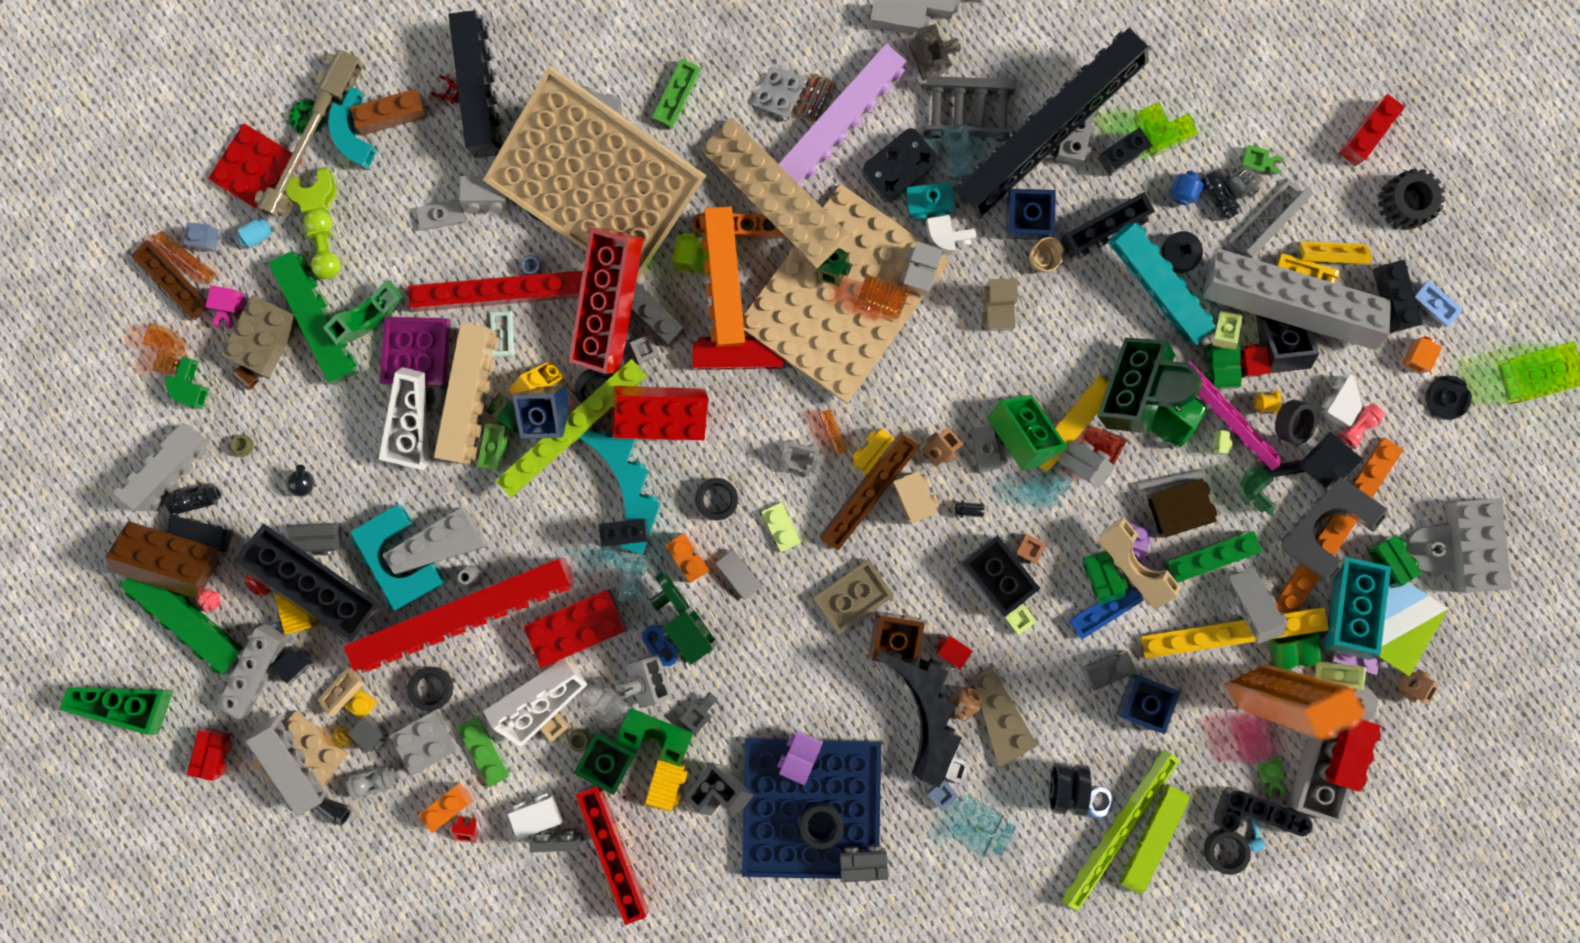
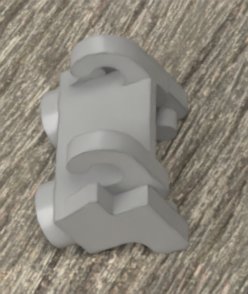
[780,439,820,477]

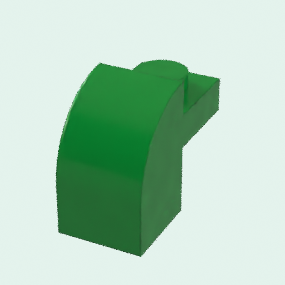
[165,356,209,409]

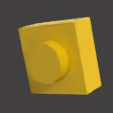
[345,688,378,719]

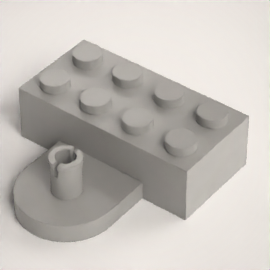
[1406,498,1512,593]

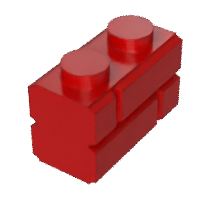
[186,727,233,781]

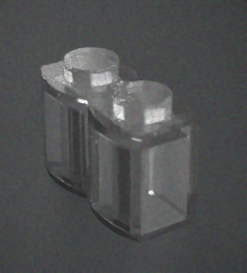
[578,677,633,728]

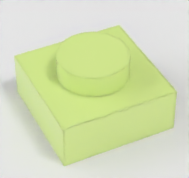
[1213,430,1232,455]
[1004,603,1036,635]

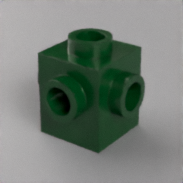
[818,248,852,287]

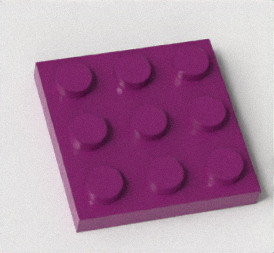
[379,317,451,387]

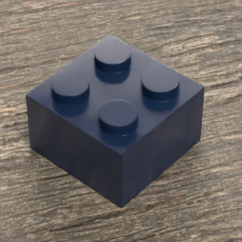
[1005,188,1056,240]
[1116,674,1181,735]

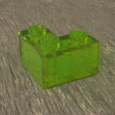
[1133,102,1199,158]
[672,233,709,276]

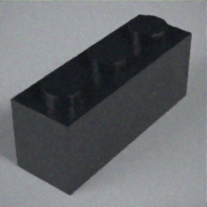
[1373,259,1423,334]

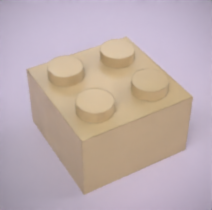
[891,471,939,524]

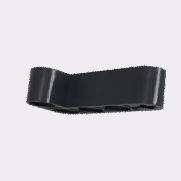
[1213,787,1312,836]

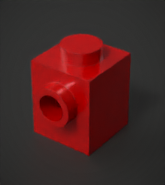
[1240,344,1271,378]
[935,635,973,670]

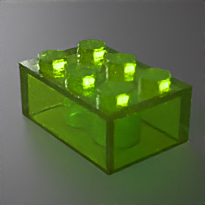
[1496,341,1580,405]

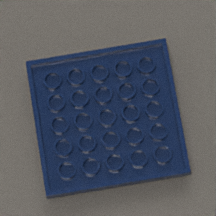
[742,738,881,879]

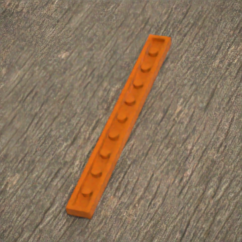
[1276,437,1403,613]

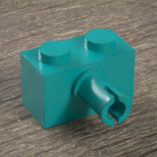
[905,182,954,221]

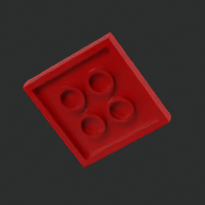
[208,123,302,215]

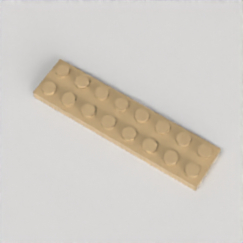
[700,118,850,268]

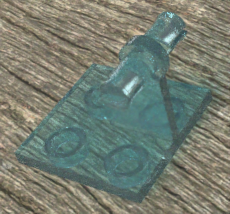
[598,547,647,601]
[948,794,1016,857]

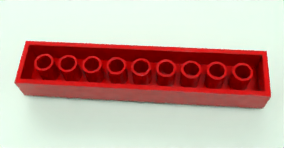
[343,558,575,674]

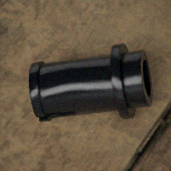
[955,500,985,518]

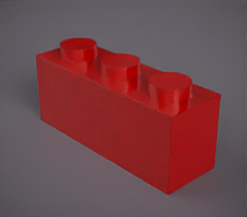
[1338,93,1405,166]
[1325,719,1381,792]

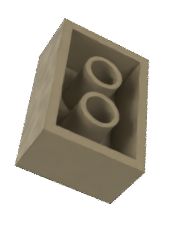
[221,294,298,378]

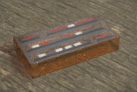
[797,73,835,123]

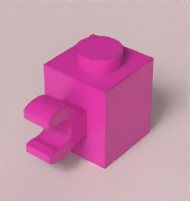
[206,285,246,329]

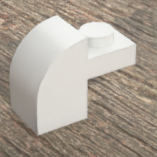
[925,215,976,254]

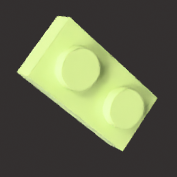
[1213,310,1243,350]
[762,502,801,552]
[1315,662,1366,691]

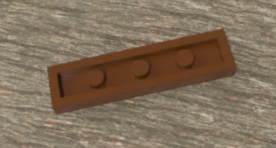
[131,240,208,320]

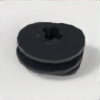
[1162,231,1203,274]

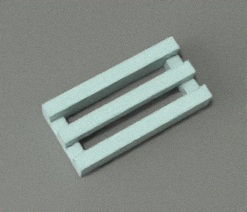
[490,311,514,357]

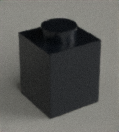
[271,647,313,684]

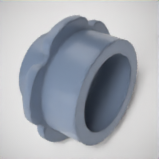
[520,255,543,275]

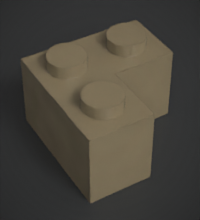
[980,278,1018,331]

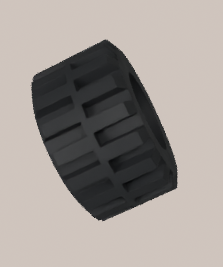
[1378,169,1445,230]

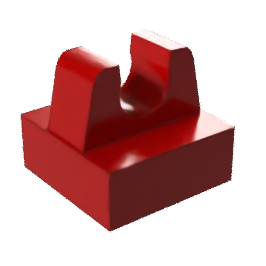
[451,816,478,843]

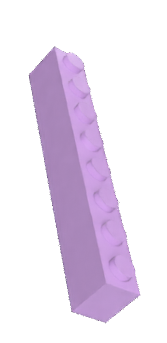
[779,43,906,187]

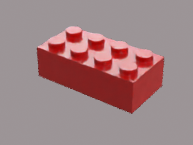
[611,386,709,441]
[523,589,627,668]

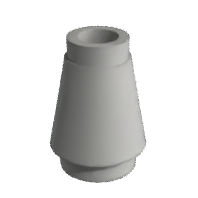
[458,565,482,588]

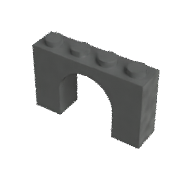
[1281,477,1388,584]

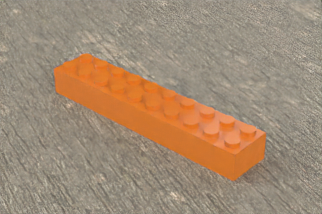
[1225,664,1366,739]

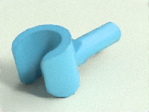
[1248,818,1265,852]

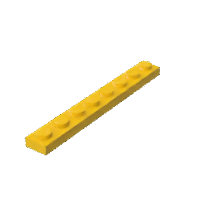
[1140,607,1329,659]

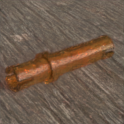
[153,231,217,284]

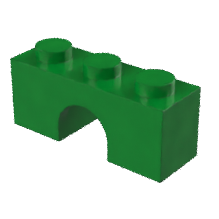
[617,708,694,767]

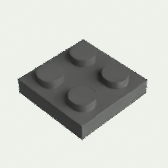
[529,829,582,853]

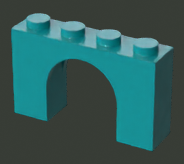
[350,505,447,611]

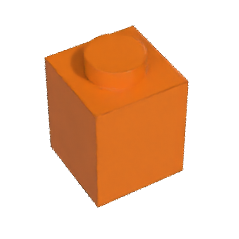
[1402,336,1442,373]

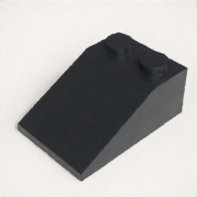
[1255,314,1320,373]

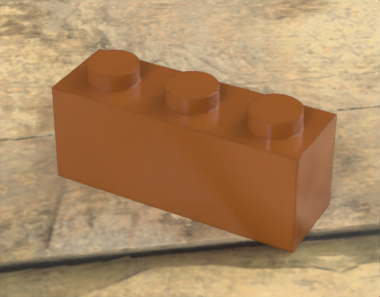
[350,89,427,136]

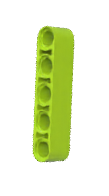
[1119,784,1190,895]

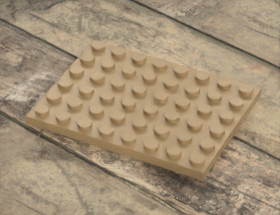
[483,66,706,282]
[743,184,950,404]

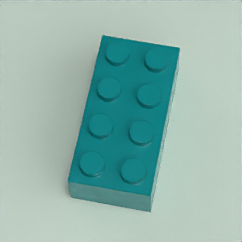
[1324,557,1391,660]

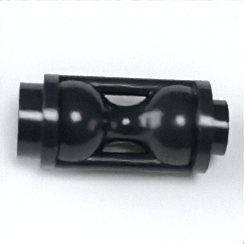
[1201,170,1241,220]
[165,483,221,514]

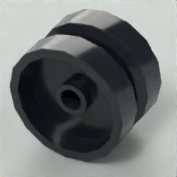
[1049,762,1092,816]

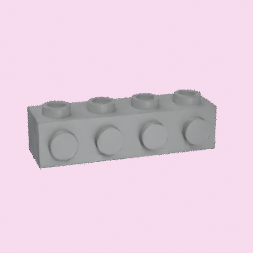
[1054,69,1099,166]
[216,624,289,720]

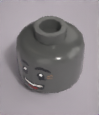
[1226,165,1261,199]

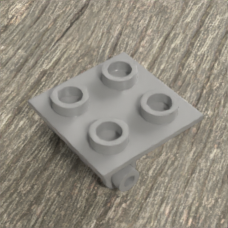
[751,66,808,121]

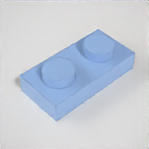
[1414,280,1463,327]

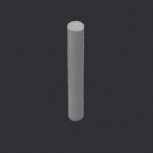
[1136,469,1205,491]

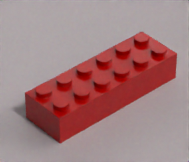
[568,228,644,374]

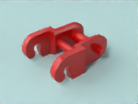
[430,74,458,104]

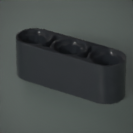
[164,514,234,552]

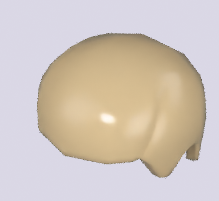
[1029,237,1064,273]

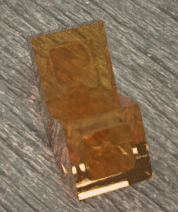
[142,322,186,375]

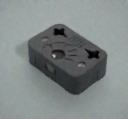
[862,128,937,203]

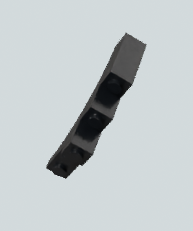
[876,649,962,788]

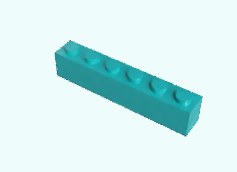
[1107,223,1216,345]

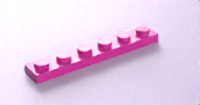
[1187,361,1280,470]

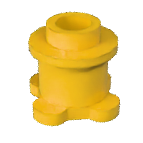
[1253,390,1282,414]

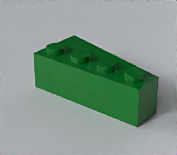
[59,687,173,735]

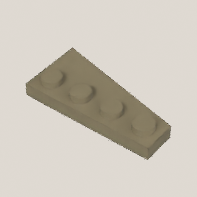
[972,666,1038,768]

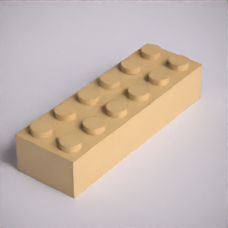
[434,322,499,464]

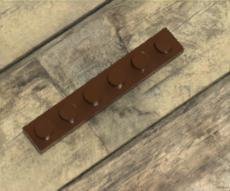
[819,431,921,551]

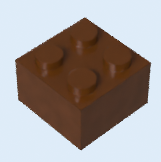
[868,611,925,662]

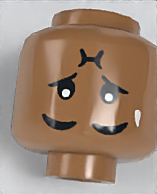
[948,687,981,721]

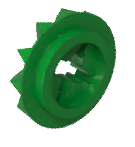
[288,99,325,134]

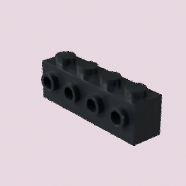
[1060,192,1155,259]

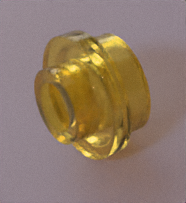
[331,726,354,749]

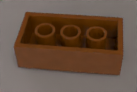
[105,521,219,599]

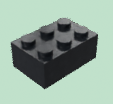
[959,535,1041,617]

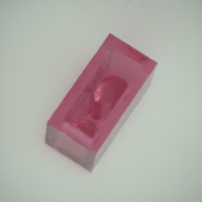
[1230,714,1276,766]

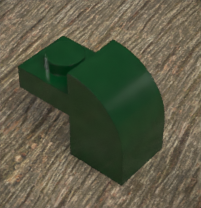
[486,393,528,439]

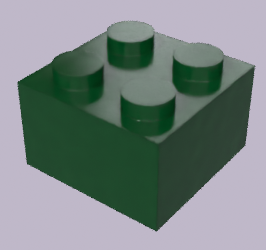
[574,729,639,795]

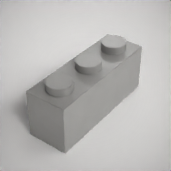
[1227,568,1287,644]

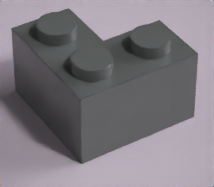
[684,762,754,816]

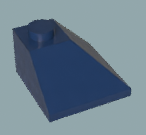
[512,386,569,439]

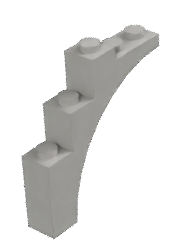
[869,0,982,36]

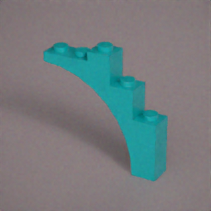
[580,429,662,555]

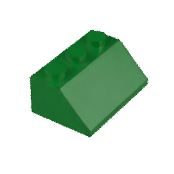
[987,394,1068,471]

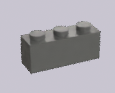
[631,282,685,346]

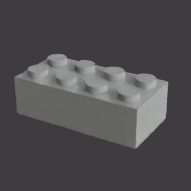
[1287,728,1351,825]

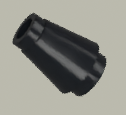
[314,797,351,826]

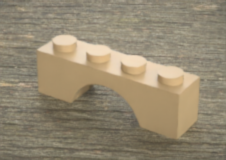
[1098,517,1181,610]

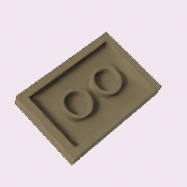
[813,559,894,635]

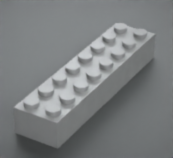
[1203,248,1391,350]

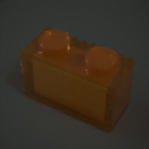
[856,274,910,320]

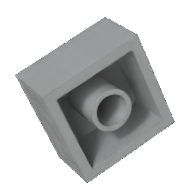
[390,710,458,776]

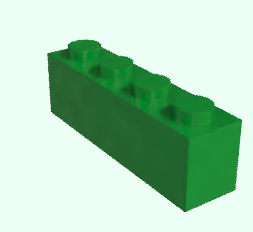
[1162,531,1262,583]

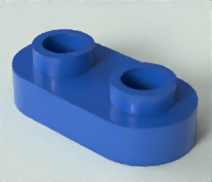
[642,625,679,666]

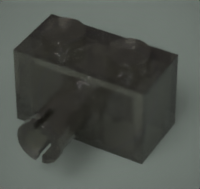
[907,24,961,81]

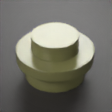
[230,435,254,457]
[568,729,591,752]

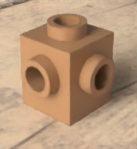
[922,427,963,467]
[1397,669,1440,705]

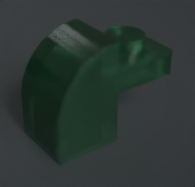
[1239,461,1276,515]

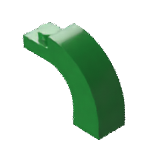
[323,280,404,345]

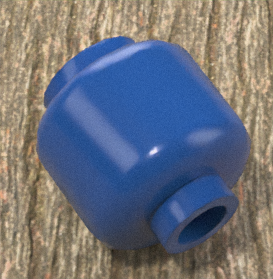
[1169,171,1204,206]

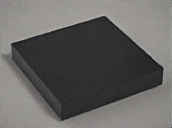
[1298,431,1363,489]

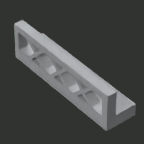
[1227,179,1314,258]

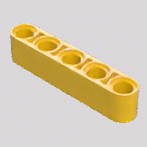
[1039,375,1109,472]

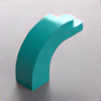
[329,86,377,170]

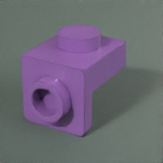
[1130,523,1151,562]

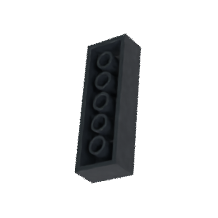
[448,10,504,158]
[232,523,380,643]

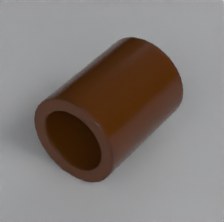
[232,365,259,390]

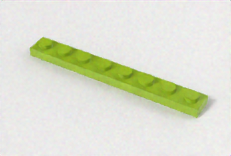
[495,359,647,498]
[1061,749,1180,911]

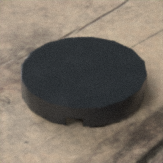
[1425,375,1472,420]

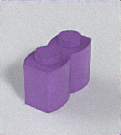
[777,730,823,785]

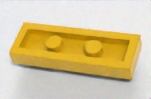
[1298,241,1373,265]

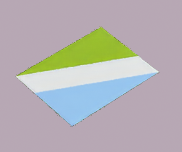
[1379,582,1449,677]

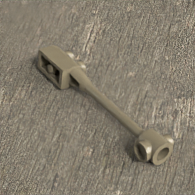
[255,50,364,218]

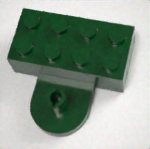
[1097,337,1202,434]
[649,571,718,666]

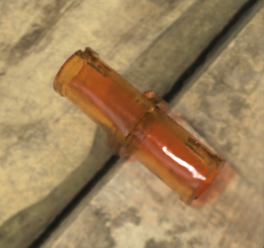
[818,409,848,455]

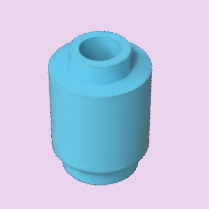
[236,217,273,248]

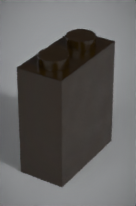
[1146,478,1217,538]

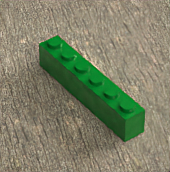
[268,251,358,385]
[120,577,243,675]

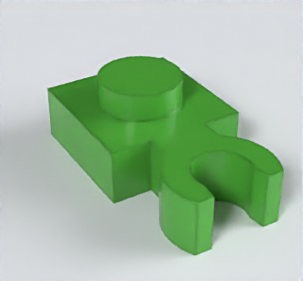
[1241,145,1284,175]
[1256,755,1285,798]

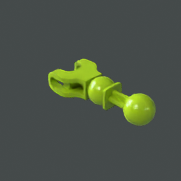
[286,166,341,280]

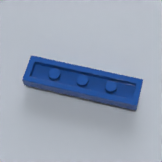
[1068,582,1144,640]

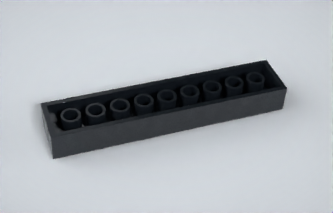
[955,28,1149,219]

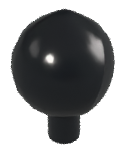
[286,464,314,497]

